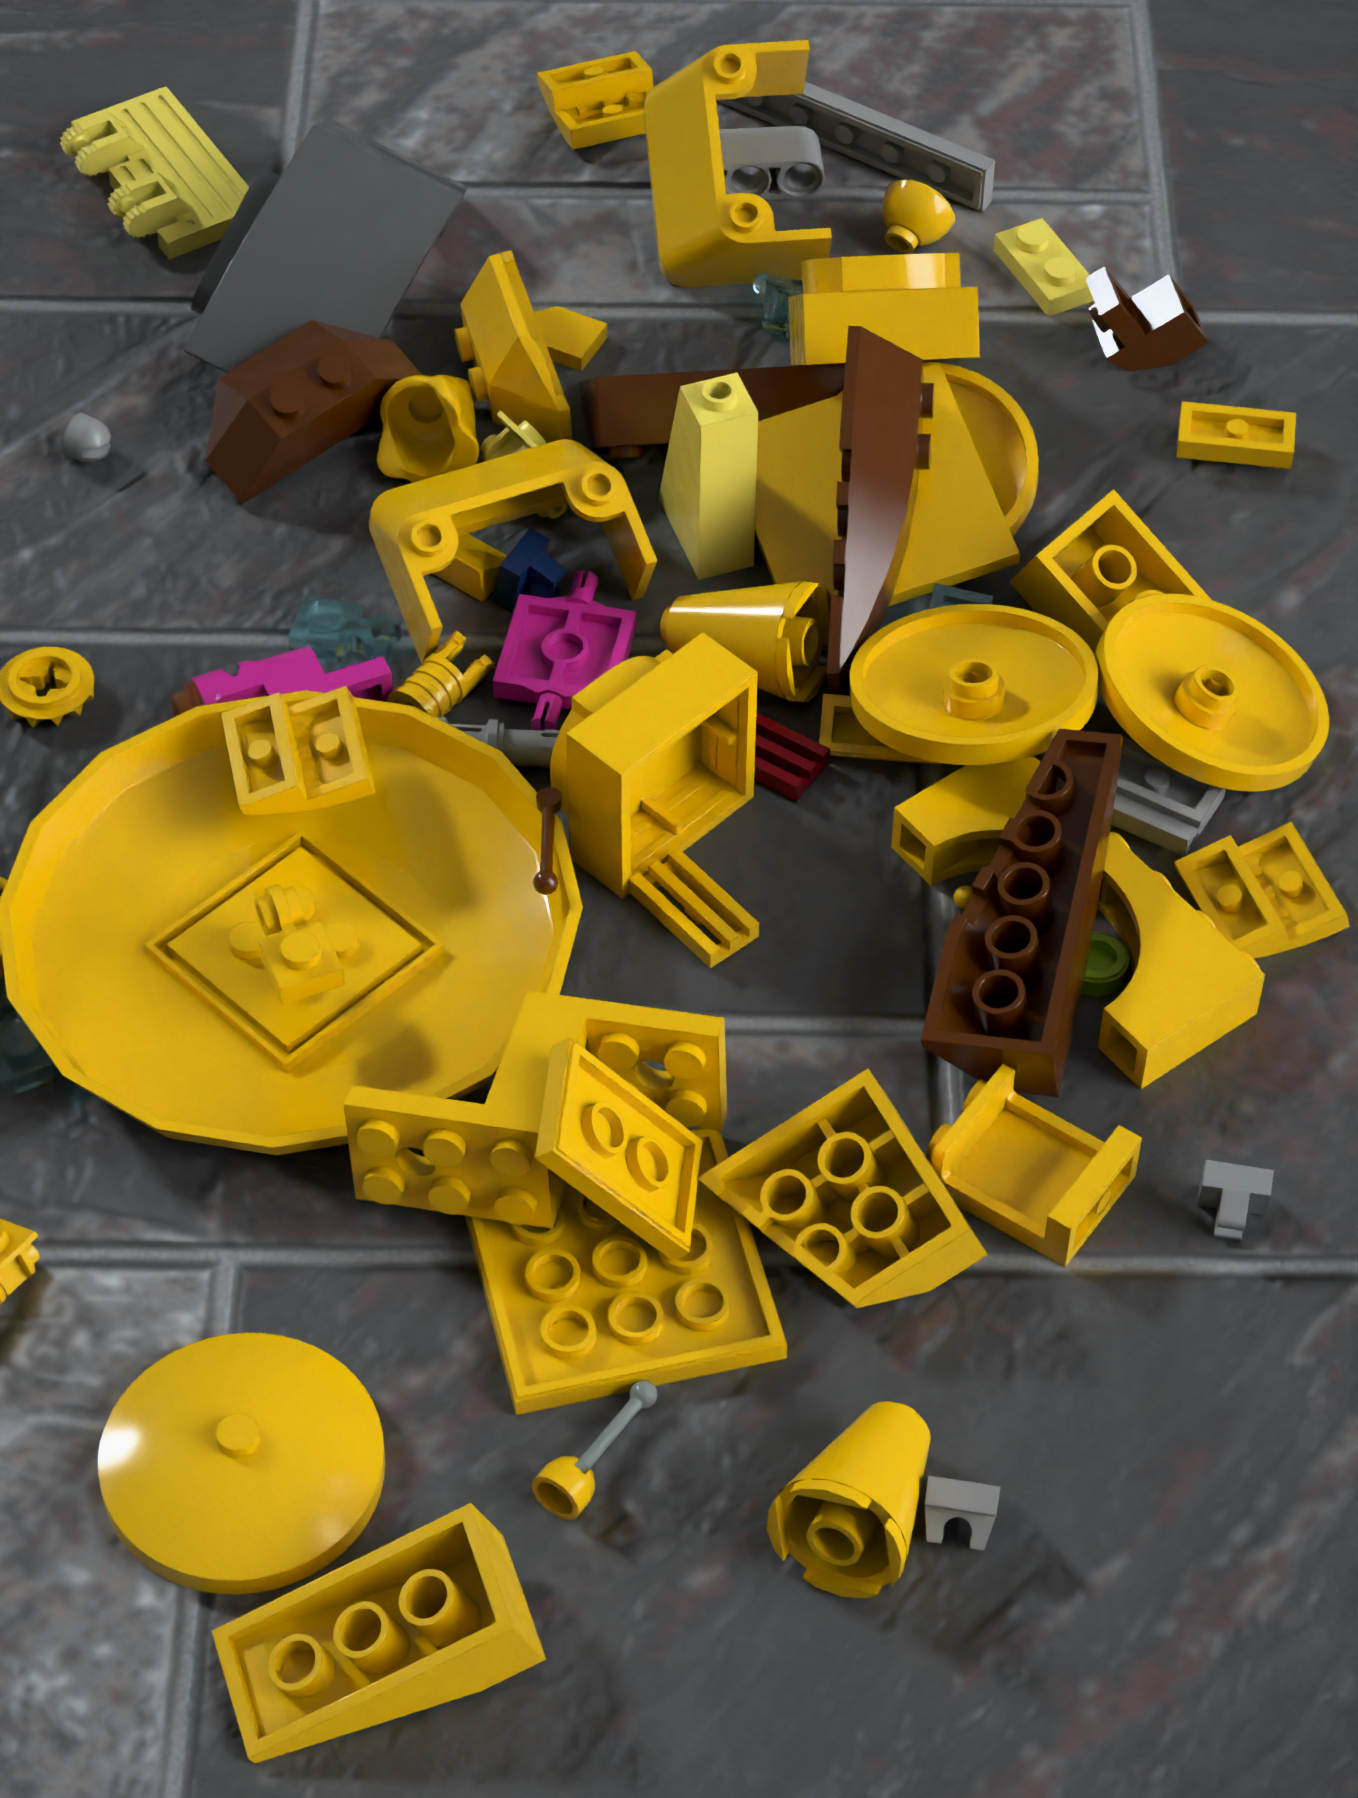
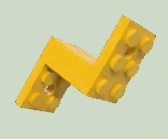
[343,990,727,1229]

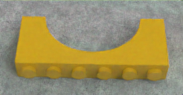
[891,756,1265,1089]

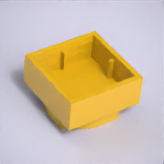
[788,253,980,365]
[550,632,758,899]

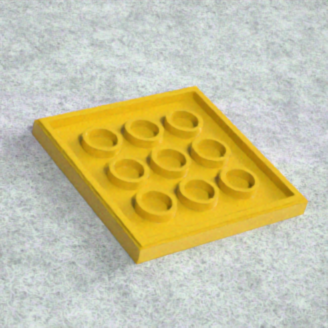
[755,362,1020,607]
[464,1128,787,1415]

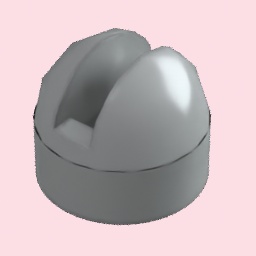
[62,413,111,463]

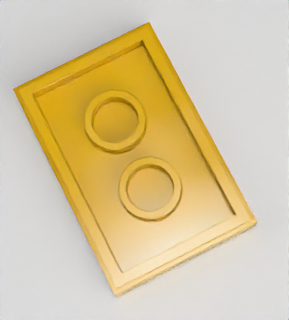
[535,1038,703,1260]

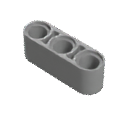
[719,126,825,200]

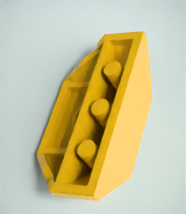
[454,250,573,443]

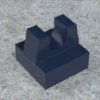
[492,528,566,613]

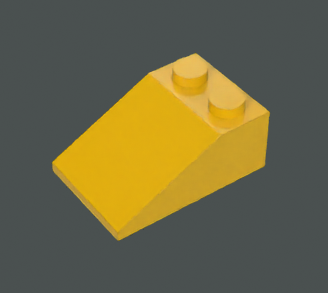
[1009,489,1211,656]

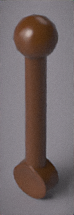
[533,787,562,895]

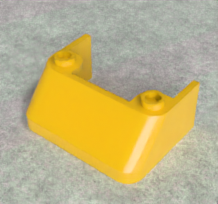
[644,40,832,287]
[369,439,657,663]

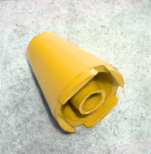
[660,581,831,702]
[766,1401,931,1599]

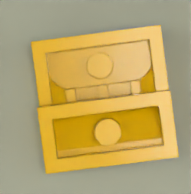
[536,51,654,150]
[221,686,376,815]
[1174,822,1350,959]

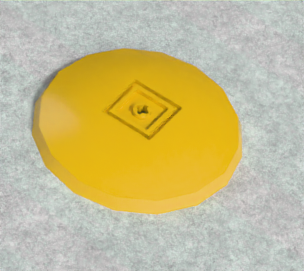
[0,690,583,1155]

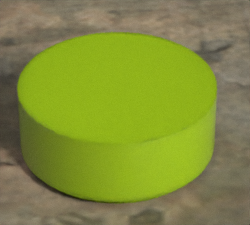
[1081,932,1129,997]

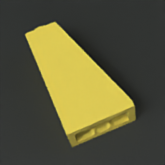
[659,372,758,580]

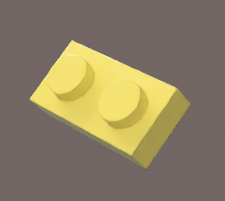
[993,218,1093,317]

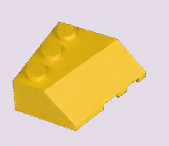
[697,1068,988,1309]

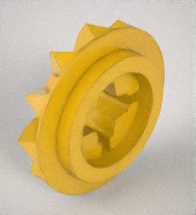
[0,647,94,728]

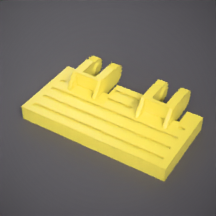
[60,86,249,260]

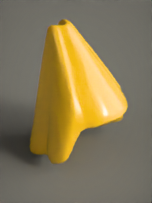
[376,375,479,483]

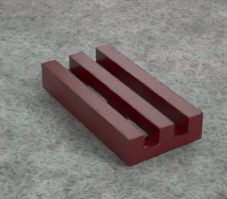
[754,712,830,802]

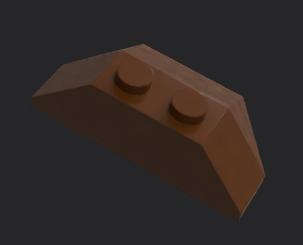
[206,320,422,506]

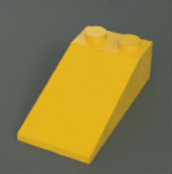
[211,1503,546,1764]

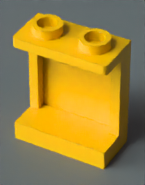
[926,1064,1142,1267]

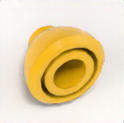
[882,179,955,254]

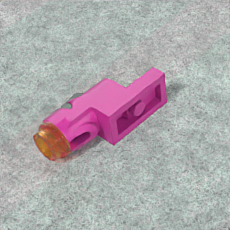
[170,646,393,717]

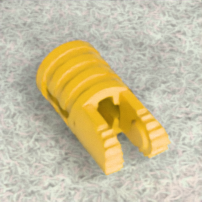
[387,630,495,718]

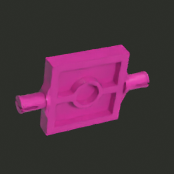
[493,570,637,730]

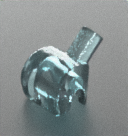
[753,273,803,338]

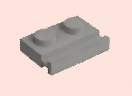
[1111,736,1226,857]

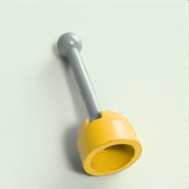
[531,1380,657,1520]

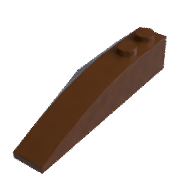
[827,326,935,695]
[579,359,936,459]
[921,729,1123,1097]

